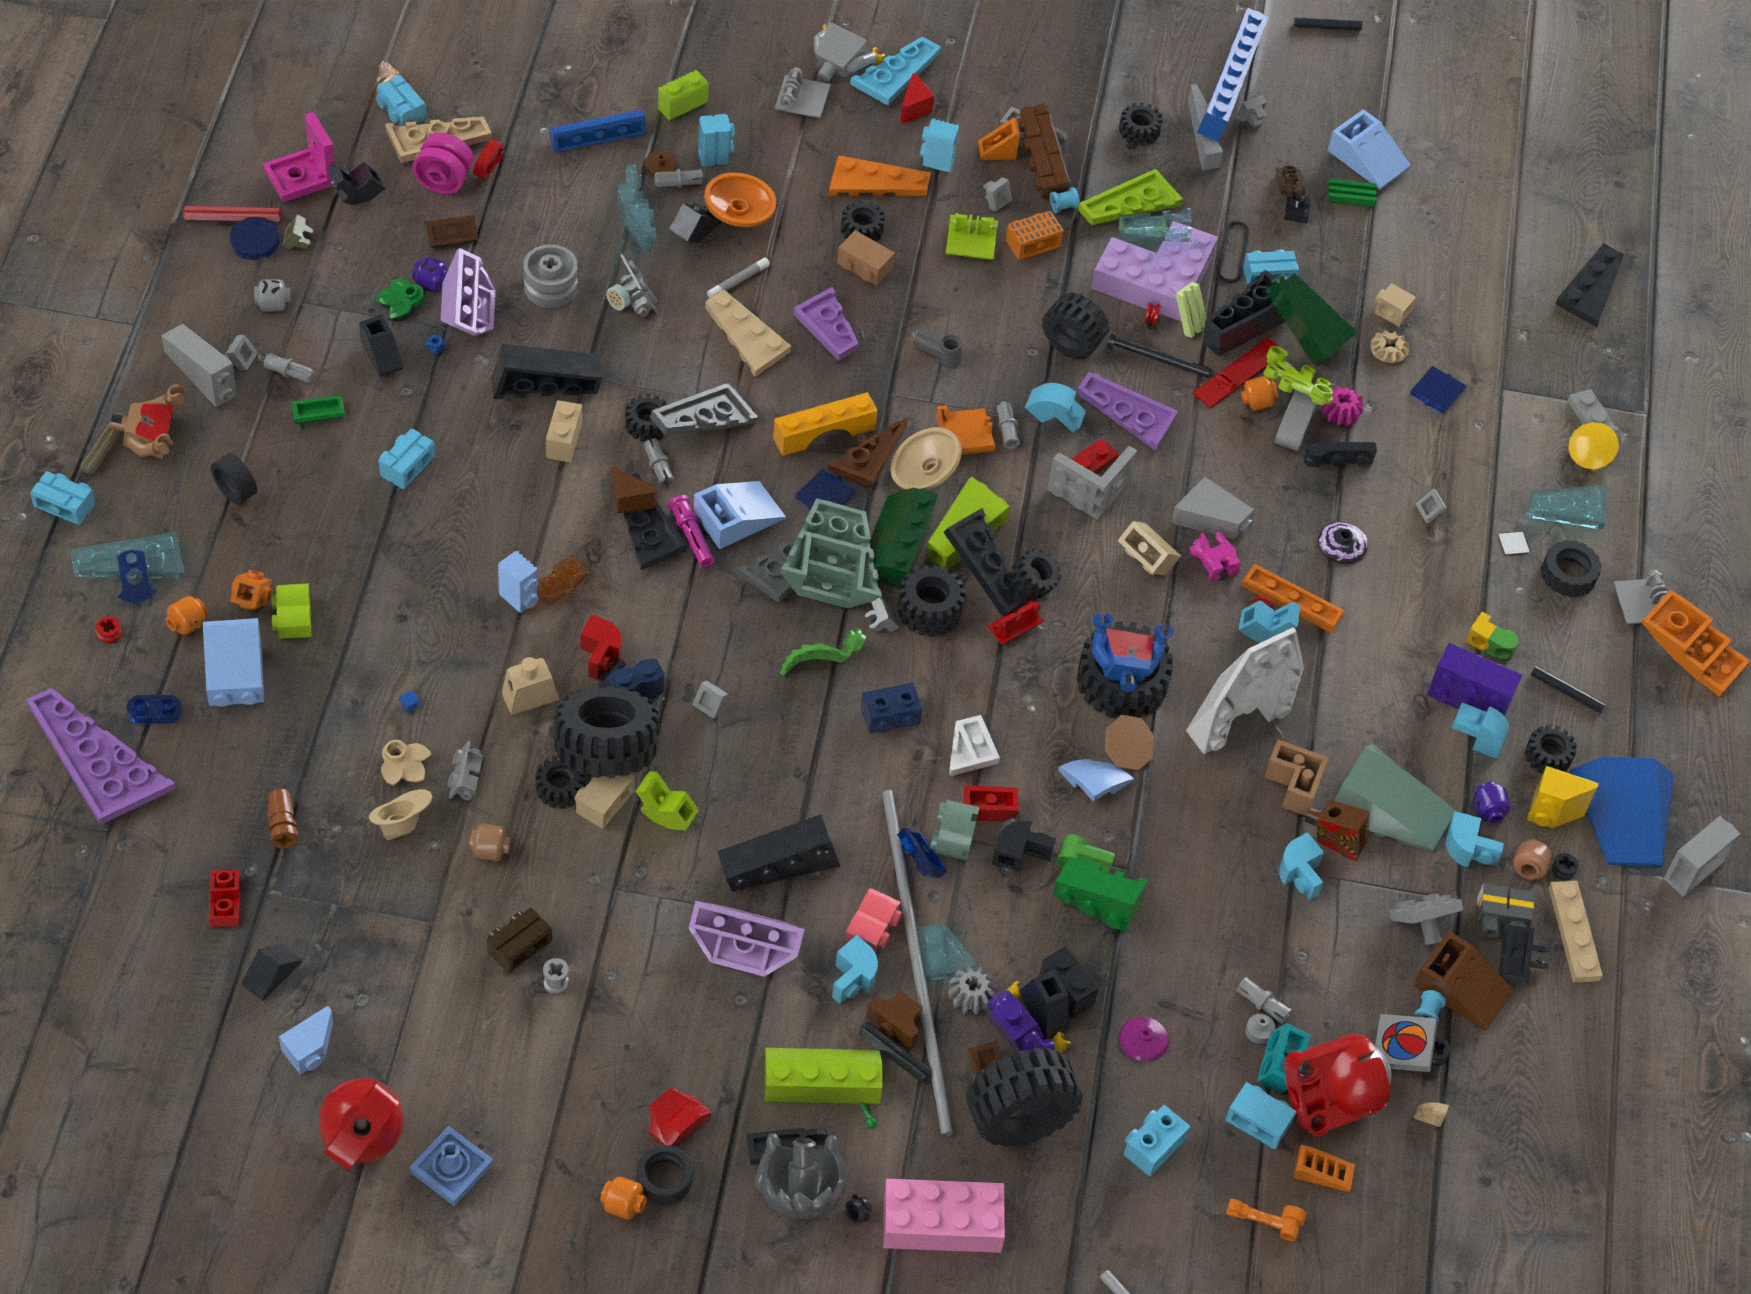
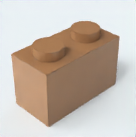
[837,230,895,286]

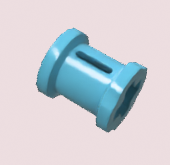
[1050,187,1080,213]
[1414,990,1446,1025]

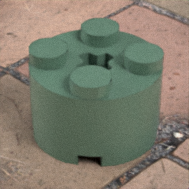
[930,800,979,861]

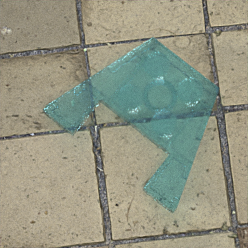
[1119,208,1192,242]

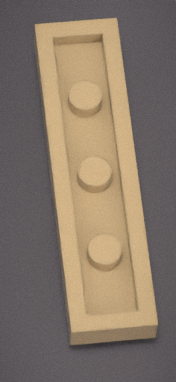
[1549,881,1603,983]

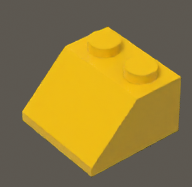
[1527,766,1599,829]

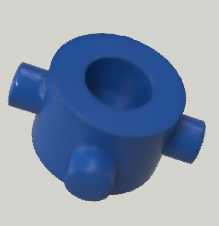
[424,334,447,354]
[398,691,422,712]

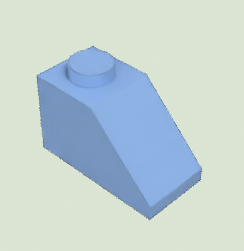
[279,1006,333,1075]

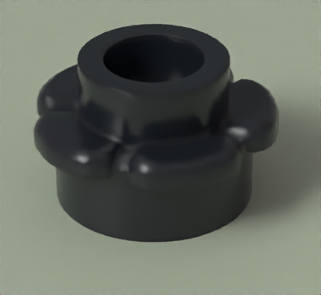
[845,1194,872,1223]

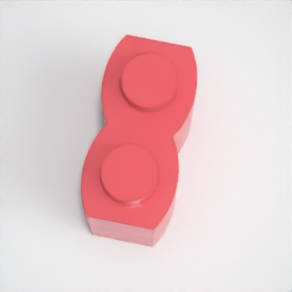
[845,888,902,954]

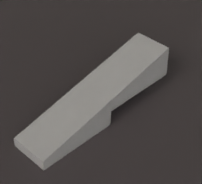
[1188,84,1223,171]

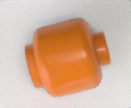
[1240,376,1279,411]
[166,596,208,635]
[600,1177,647,1220]

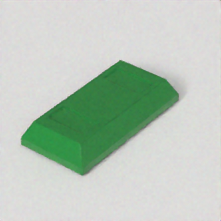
[291,395,346,424]

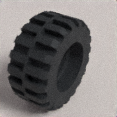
[554,686,659,778]
[965,1048,1083,1147]

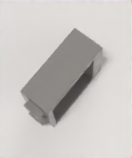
[1664,816,1741,897]

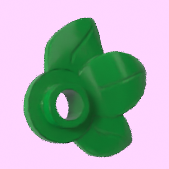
[376,278,425,320]

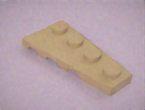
[385,117,492,163]

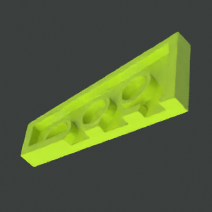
[1078,169,1183,225]

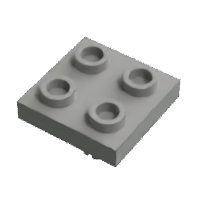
[1389,894,1463,945]

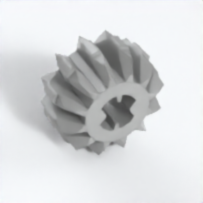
[948,966,996,1016]

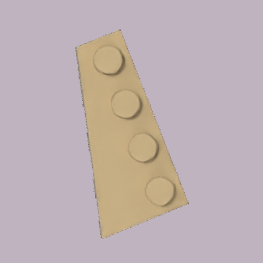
[705,289,791,377]

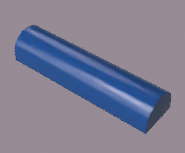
[549,109,646,153]

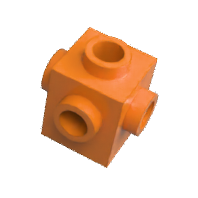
[230,570,272,610]

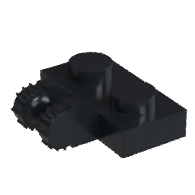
[1498,924,1551,983]

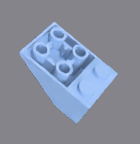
[1328,109,1411,190]
[693,481,786,549]

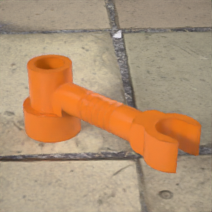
[1226,1199,1307,1241]

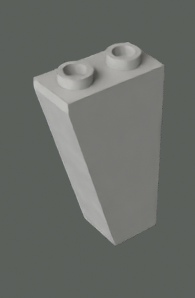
[161,324,237,407]

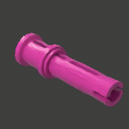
[667,495,715,568]

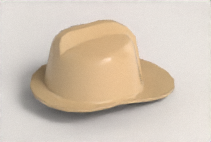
[369,789,432,840]

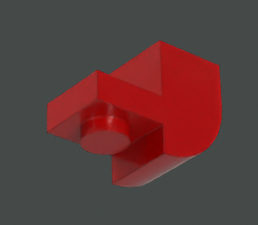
[580,614,622,680]

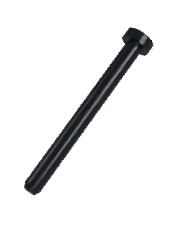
[1107,331,1213,377]

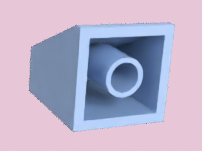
[203,618,264,707]

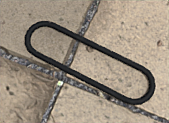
[1218,220,1249,283]

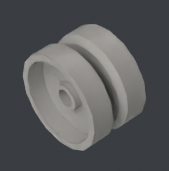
[524,245,578,308]

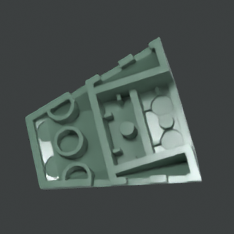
[780,498,882,608]
[1334,743,1456,852]

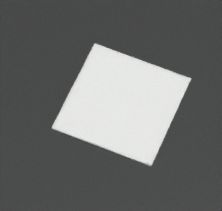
[1499,532,1529,554]

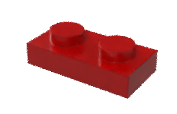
[1071,438,1119,474]

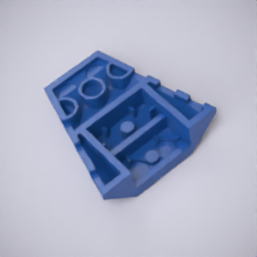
[1569,756,1674,867]

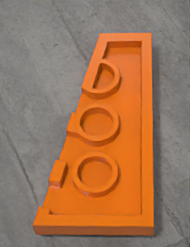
[829,155,931,196]

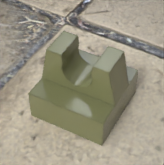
[282,215,313,250]

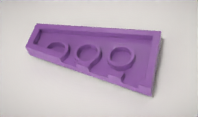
[1077,372,1178,451]

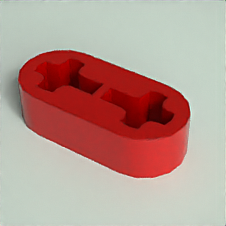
[473,140,504,180]

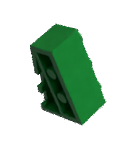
[1052,857,1148,933]

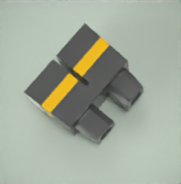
[1477,884,1535,938]

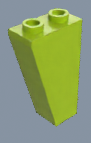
[926,477,1010,569]

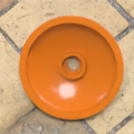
[704,173,776,227]

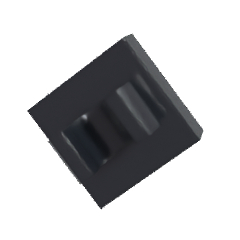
[1284,195,1311,223]

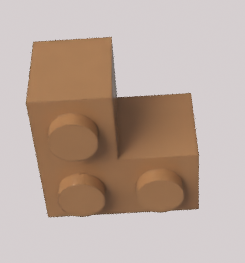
[1265,739,1329,816]

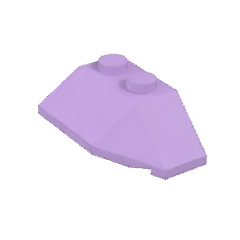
[441,248,495,336]
[689,901,805,976]

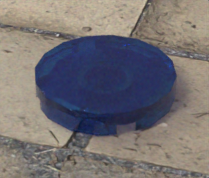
[230,218,280,260]

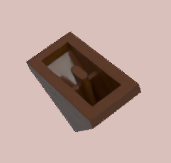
[610,466,657,514]

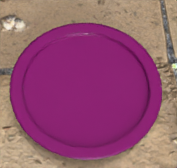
[1119,1017,1169,1062]

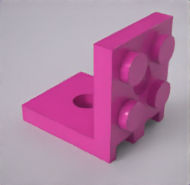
[263,112,335,203]

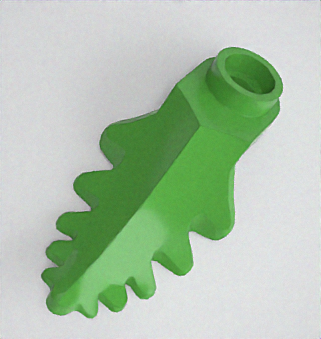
[780,628,866,676]

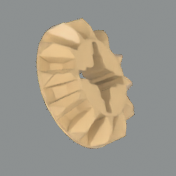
[1370,330,1409,363]

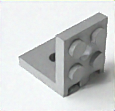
[1047,446,1137,520]

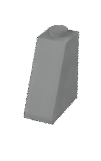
[1171,477,1254,539]

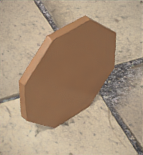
[1105,715,1154,771]

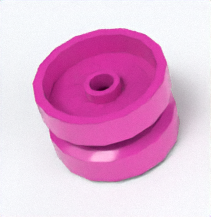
[412,132,474,194]

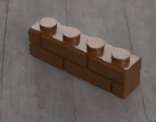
[1017,103,1070,199]

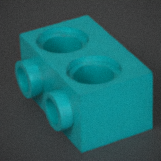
[1257,1023,1311,1094]

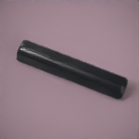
[859,1022,932,1083]

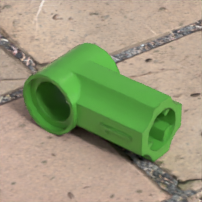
[1056,834,1115,873]

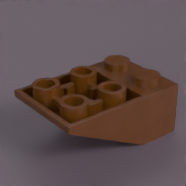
[1414,931,1514,1031]

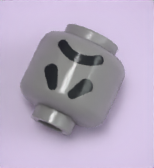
[254,279,291,312]

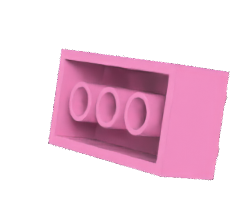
[883,1179,1005,1253]

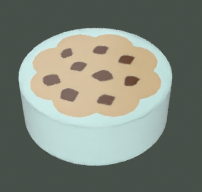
[607,284,630,310]

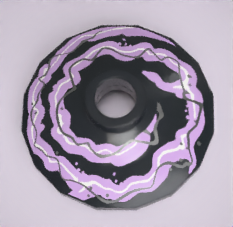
[1318,522,1368,564]

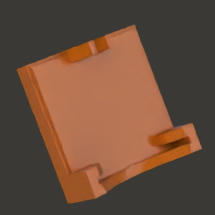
[936,405,995,455]

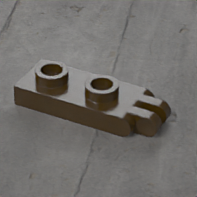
[1275,165,1306,199]

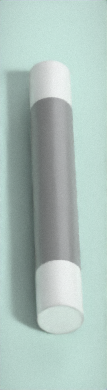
[707,257,770,298]

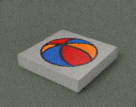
[1375,1014,1437,1072]

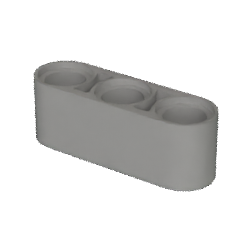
[1274,390,1317,452]

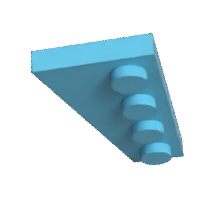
[850,37,941,105]

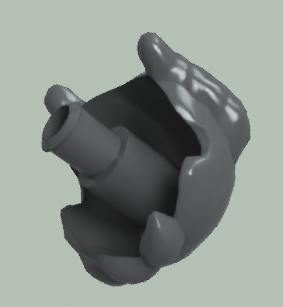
[754,1133,848,1219]

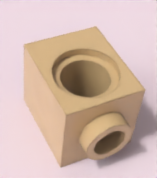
[1375,283,1416,327]

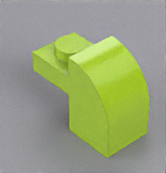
[635,771,699,831]

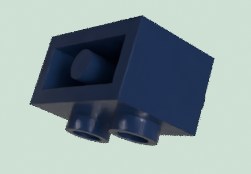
[861,682,923,733]

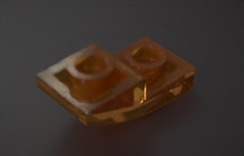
[537,555,590,606]

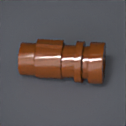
[267,789,299,849]

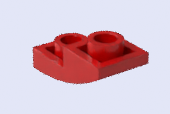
[209,870,240,927]

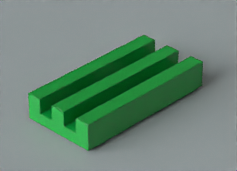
[1328,179,1376,207]

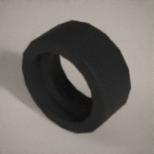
[211,453,257,505]
[637,1145,693,1205]

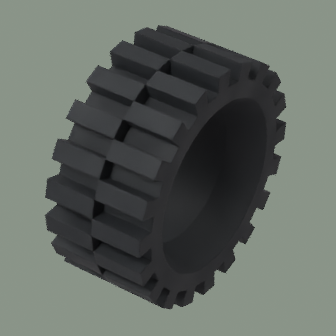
[1077,621,1174,718]

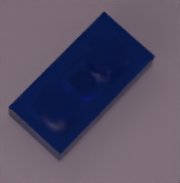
[897,827,947,878]

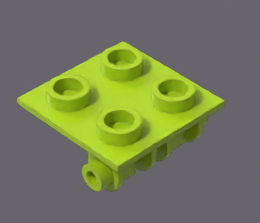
[946,213,998,260]

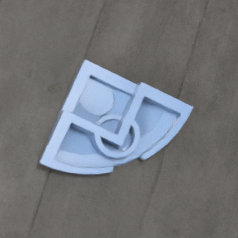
[1058,759,1134,802]

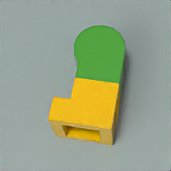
[1466,612,1519,660]

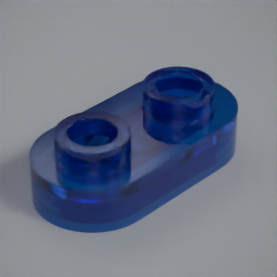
[126,695,183,724]

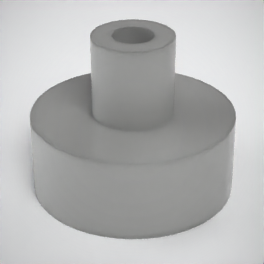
[1245,1014,1275,1044]

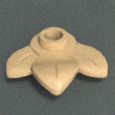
[381,740,431,786]

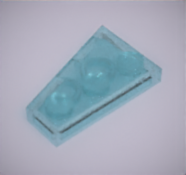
[1528,484,1606,529]

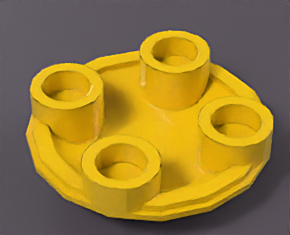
[1568,422,1619,472]

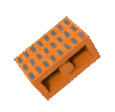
[1006,211,1064,260]

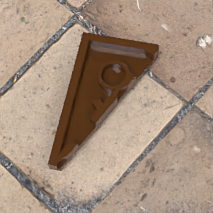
[827,418,908,488]

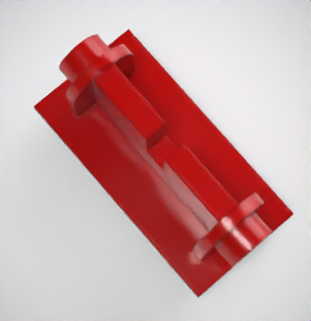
[987,601,1044,645]

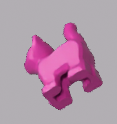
[1189,531,1241,582]

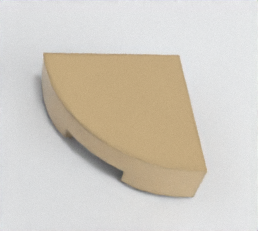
[1413,1102,1449,1127]

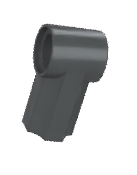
[913,327,962,367]

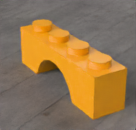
[773,392,877,456]

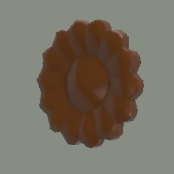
[645,150,678,175]

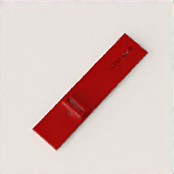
[1192,337,1281,409]

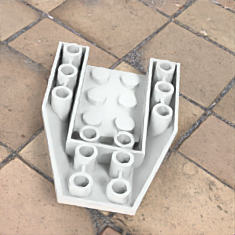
[1186,628,1304,754]

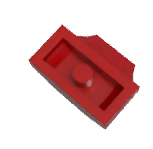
[963,786,1019,822]
[649,1087,712,1147]

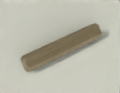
[81,413,126,475]

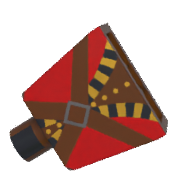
[1305,800,1369,862]

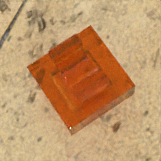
[376,60,409,83]

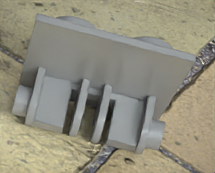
[775,67,831,118]
[620,254,659,317]
[1613,570,1668,624]

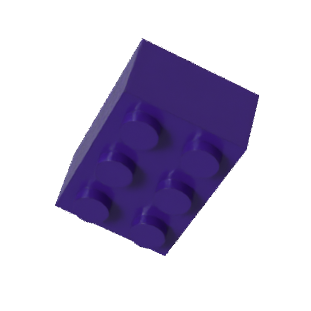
[1427,643,1523,716]

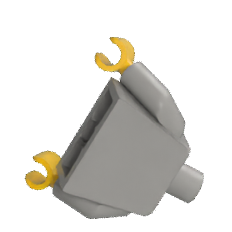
[814,22,885,82]

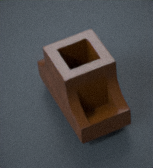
[866,990,922,1052]

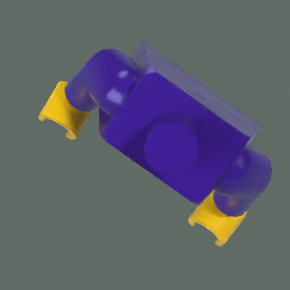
[988,981,1071,1054]

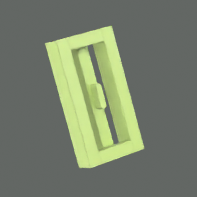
[1175,282,1207,338]

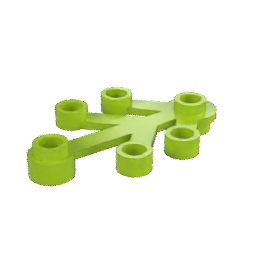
[1264,346,1333,405]

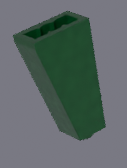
[1266,273,1357,364]

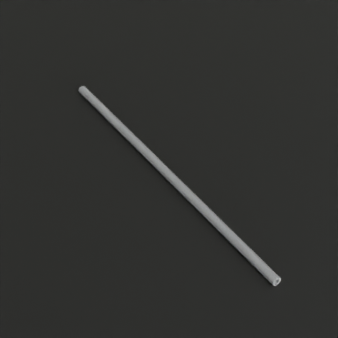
[882,790,953,1137]

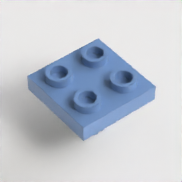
[409,1126,494,1207]

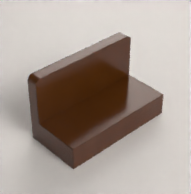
[423,214,478,247]

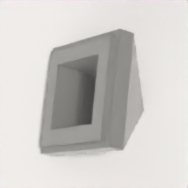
[1416,488,1446,523]

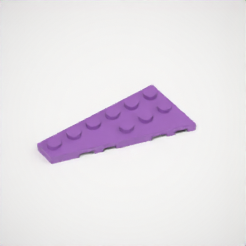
[26,688,176,825]

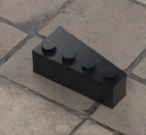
[1203,269,1285,356]
[492,344,603,399]
[717,814,840,891]

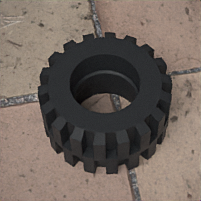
[1041,292,1110,359]
[898,565,965,636]

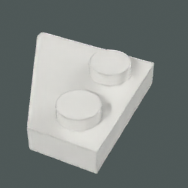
[949,715,1000,776]

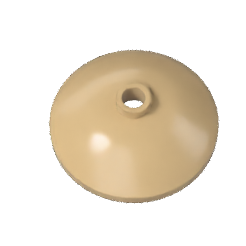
[890,427,962,491]

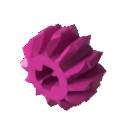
[1321,385,1364,427]

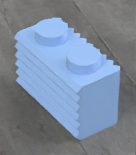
[497,551,539,613]

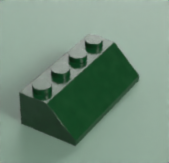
[869,487,938,589]

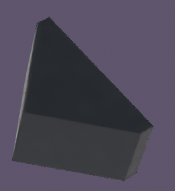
[241,944,302,1001]

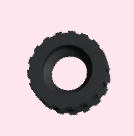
[1541,540,1602,597]

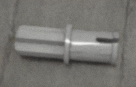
[654,169,703,188]
[264,353,314,383]
[997,401,1020,449]

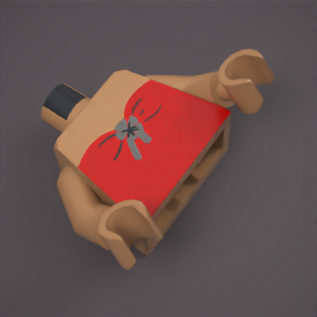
[110,384,184,459]

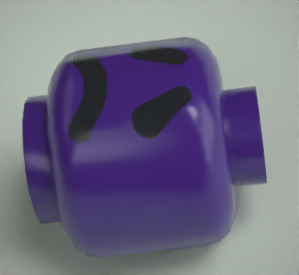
[412,257,448,292]
[1472,782,1511,824]

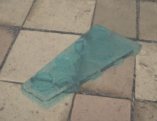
[70,532,185,579]

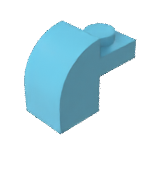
[1025,383,1086,432]
[1238,601,1300,642]
[1452,703,1509,759]
[1446,811,1504,868]
[1279,832,1324,901]
[832,935,878,1004]

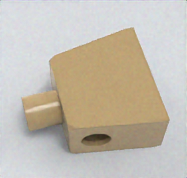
[502,657,559,715]

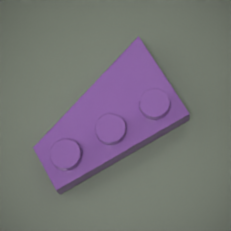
[793,287,858,361]

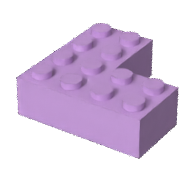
[1091,221,1218,321]

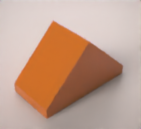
[978,117,1020,160]

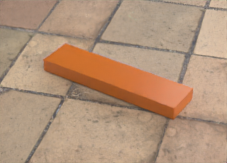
[1241,564,1345,633]

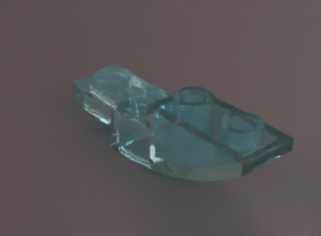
[617,164,656,252]

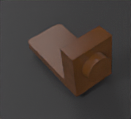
[968,1041,1002,1078]

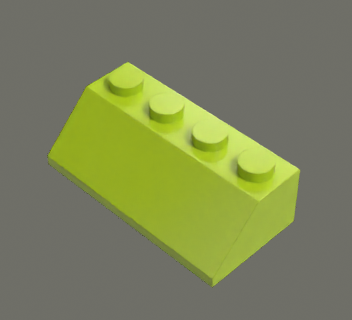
[765,1048,882,1104]

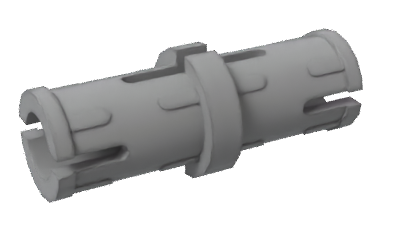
[643,439,675,488]
[1236,977,1292,1024]

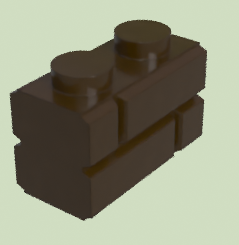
[487,908,553,973]

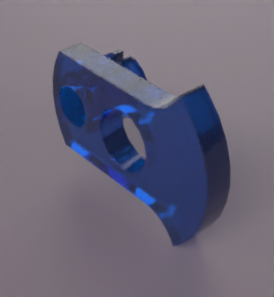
[117,550,158,603]

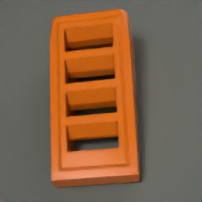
[1293,1145,1355,1192]

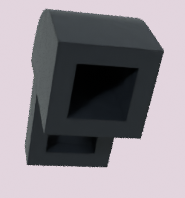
[328,162,386,205]
[992,821,1056,872]

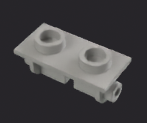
[448,741,483,800]

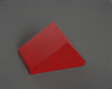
[900,73,934,123]

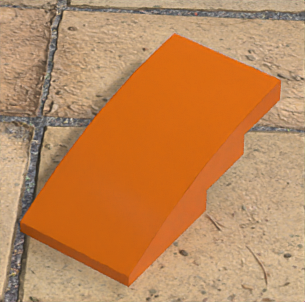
[1641,590,1750,697]

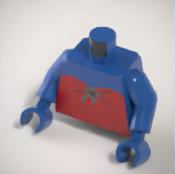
[1092,613,1174,692]

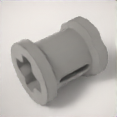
[543,958,569,994]

